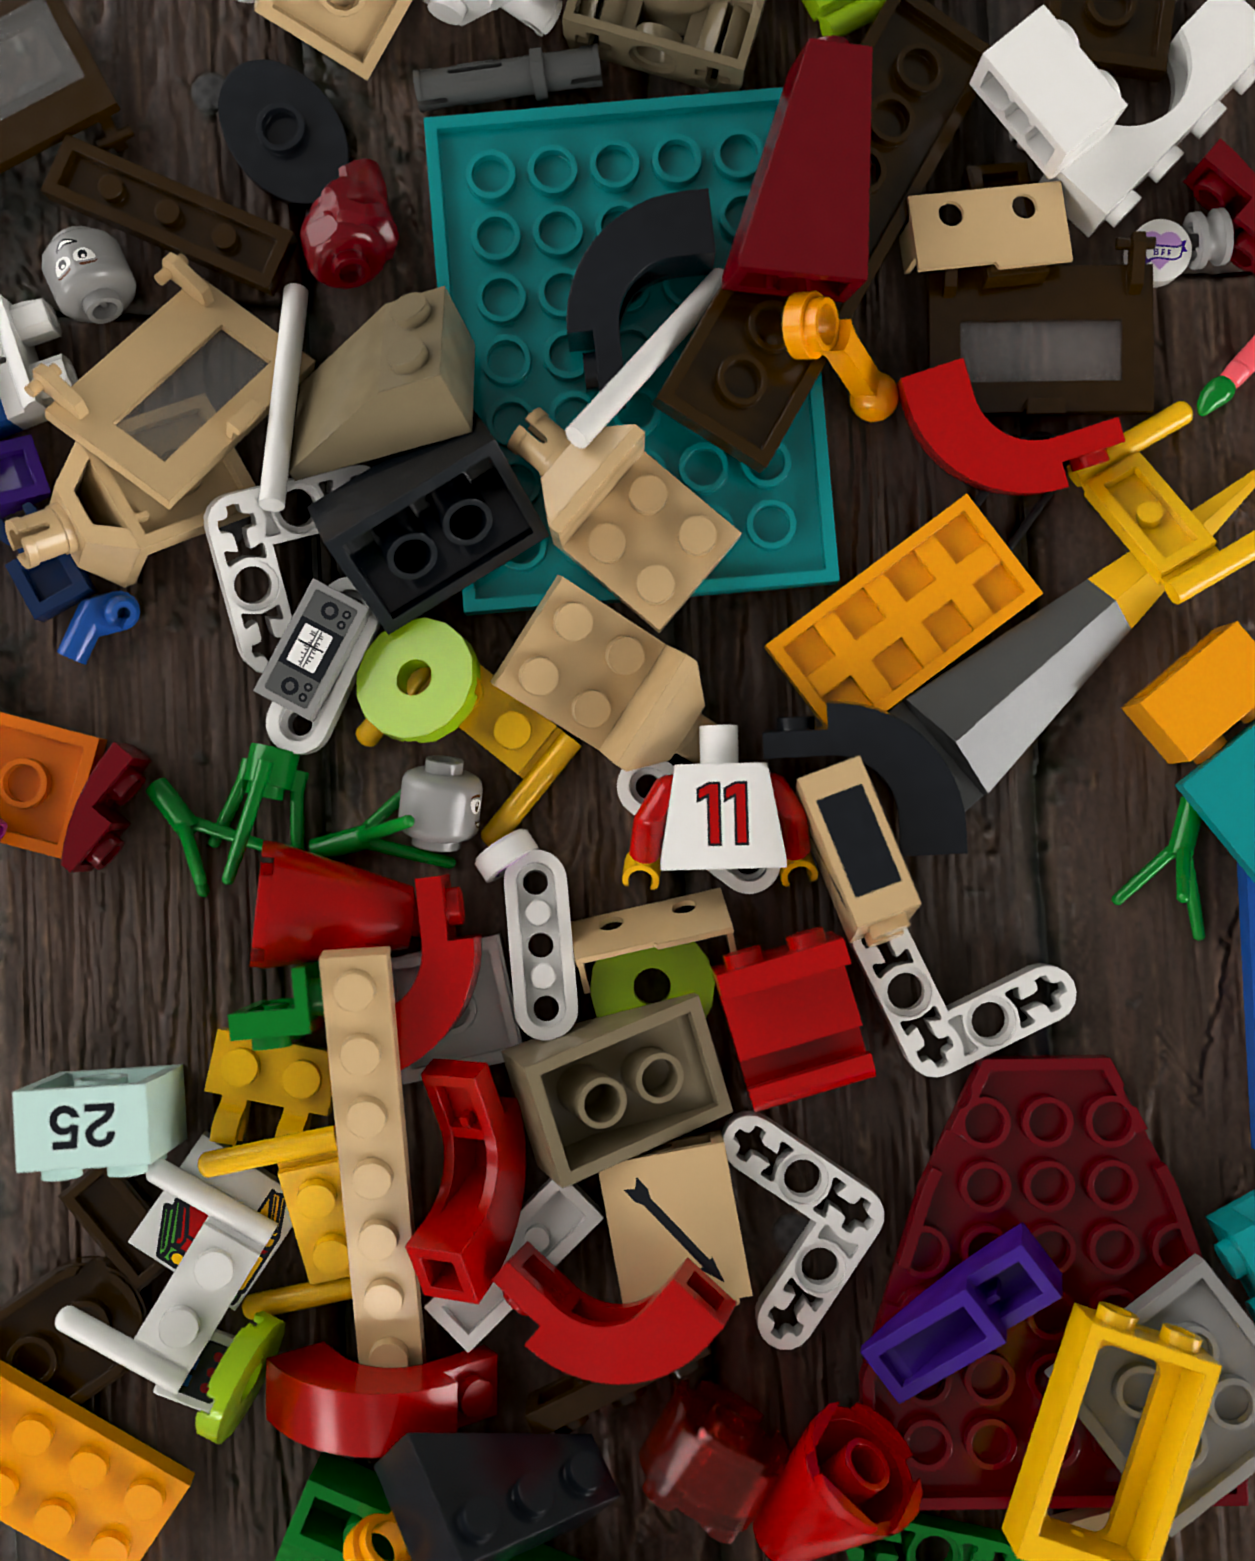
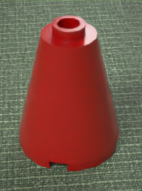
[249,840,421,969]
[753,1402,923,1561]

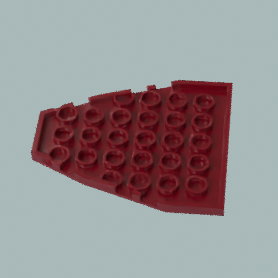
[859,1054,1249,1510]

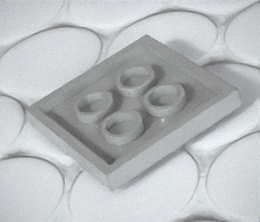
[1044,1253,1255,1538]

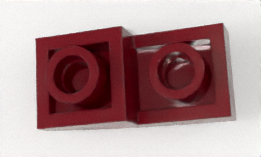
[1183,138,1255,274]
[61,742,152,873]

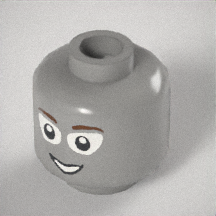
[41,226,136,324]
[398,755,483,852]

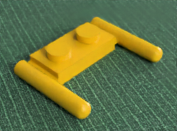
[1067,401,1255,605]
[355,664,582,846]
[198,1125,352,1320]

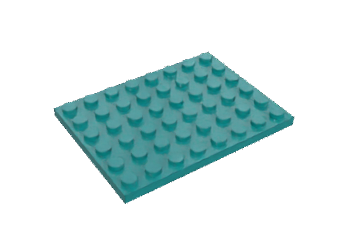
[423,87,840,616]

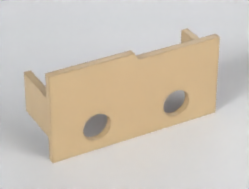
[899,181,1073,274]
[571,887,737,994]

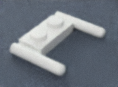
[55,1158,278,1395]

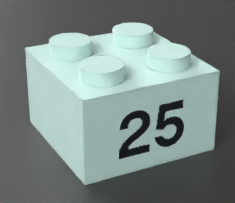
[12,1064,187,1181]

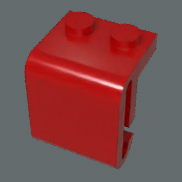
[711,927,876,1113]

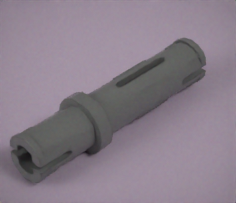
[413,43,603,113]

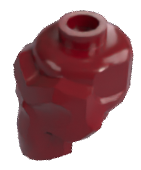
[300,158,399,289]

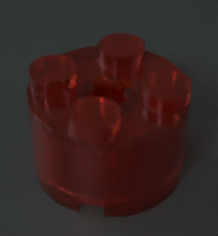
[639,1379,790,1544]

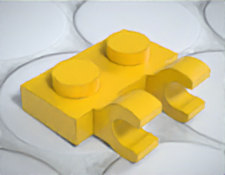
[204,1027,333,1146]

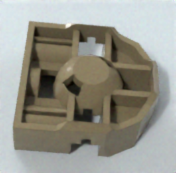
[562,0,766,93]

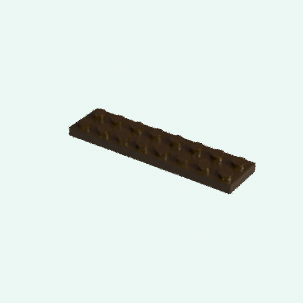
[651,0,991,473]

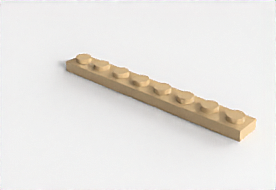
[319,946,427,1368]

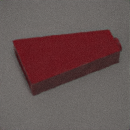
[722,36,873,302]

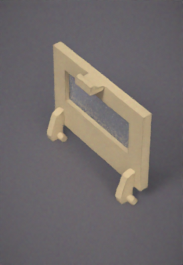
[24,252,316,510]

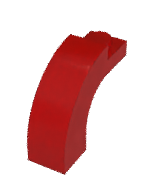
[897,358,1126,496]
[395,874,482,1070]
[405,1058,526,1304]
[492,1241,737,1385]
[266,1341,498,1458]

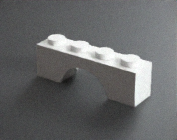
[1039,0,1255,238]

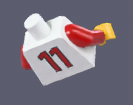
[622,725,818,890]

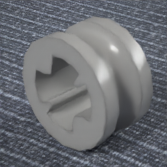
[1182,208,1234,270]

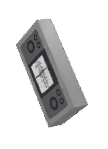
[253,578,372,722]

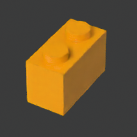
[1121,621,1255,765]

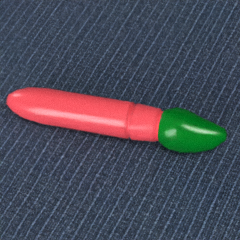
[1196,335,1255,416]

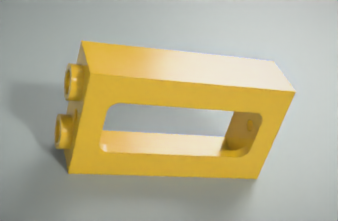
[1001,1302,1222,1561]

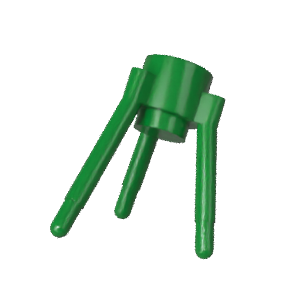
[208,743,309,885]

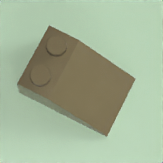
[289,286,475,481]
[501,993,733,1189]

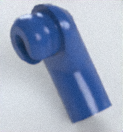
[57,591,140,665]

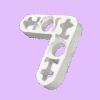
[203,465,370,673]
[849,928,1077,1078]
[721,1110,884,1350]

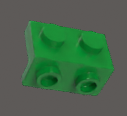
[228,961,325,1050]

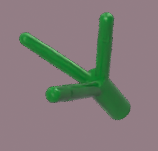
[145,777,264,897]
[309,789,456,869]
[1111,796,1206,941]

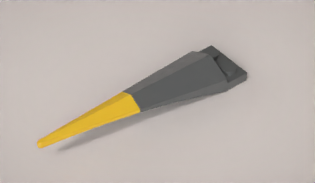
[872,469,1255,812]

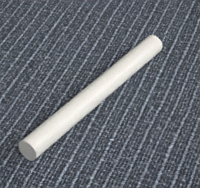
[565,268,724,449]
[258,283,309,512]

